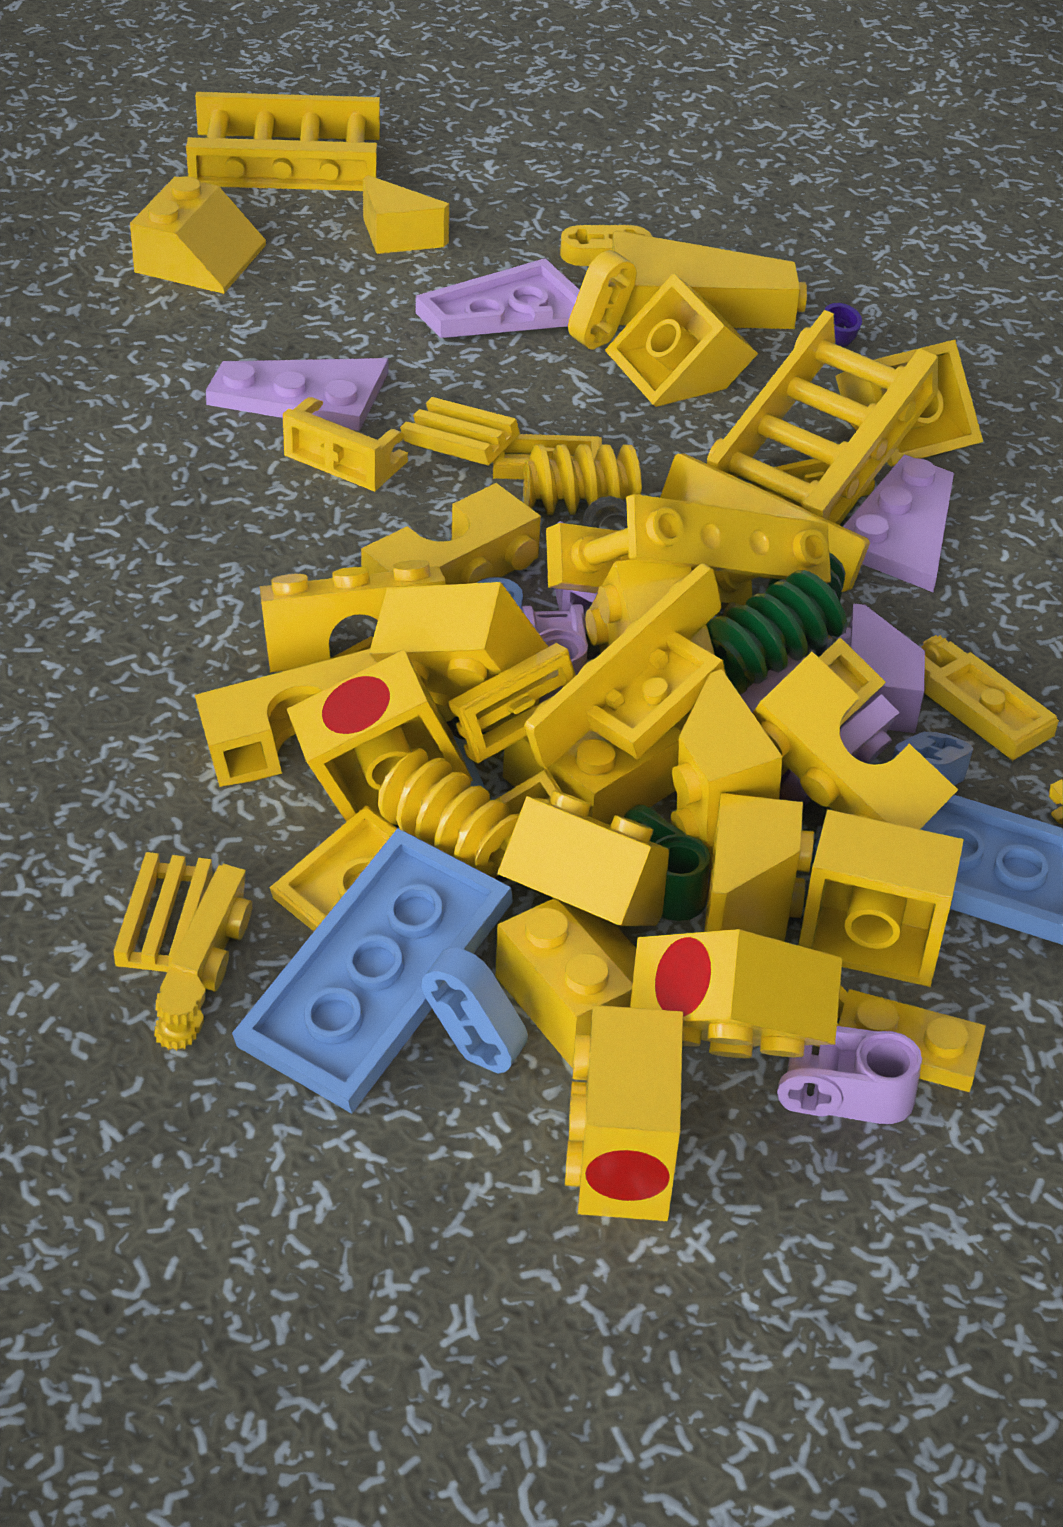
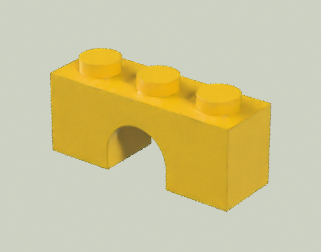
[361,483,541,585]
[259,560,446,672]
[195,649,377,787]
[753,652,958,829]

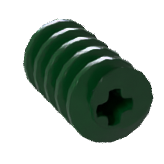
[706,570,848,695]

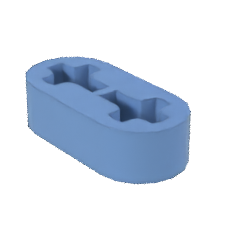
[892,732,973,786]
[421,947,528,1074]

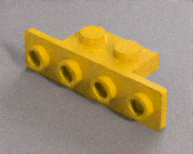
[660,454,870,592]
[524,563,725,769]

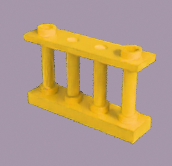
[186,92,380,191]
[707,310,938,525]
[546,494,831,609]

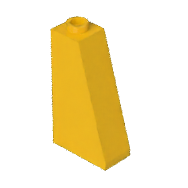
[612,231,807,329]

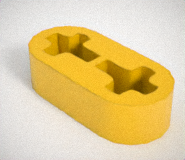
[560,225,652,266]
[568,250,637,350]

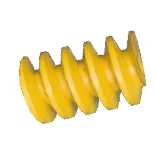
[523,444,642,515]
[378,748,520,877]

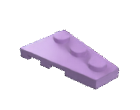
[416,259,580,338]
[206,358,388,431]
[843,454,954,592]

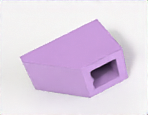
[836,604,925,733]

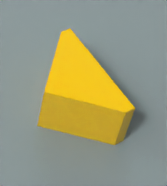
[363,175,449,254]

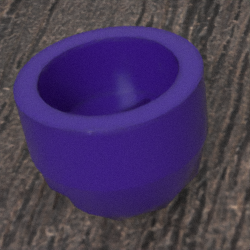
[824,303,862,347]

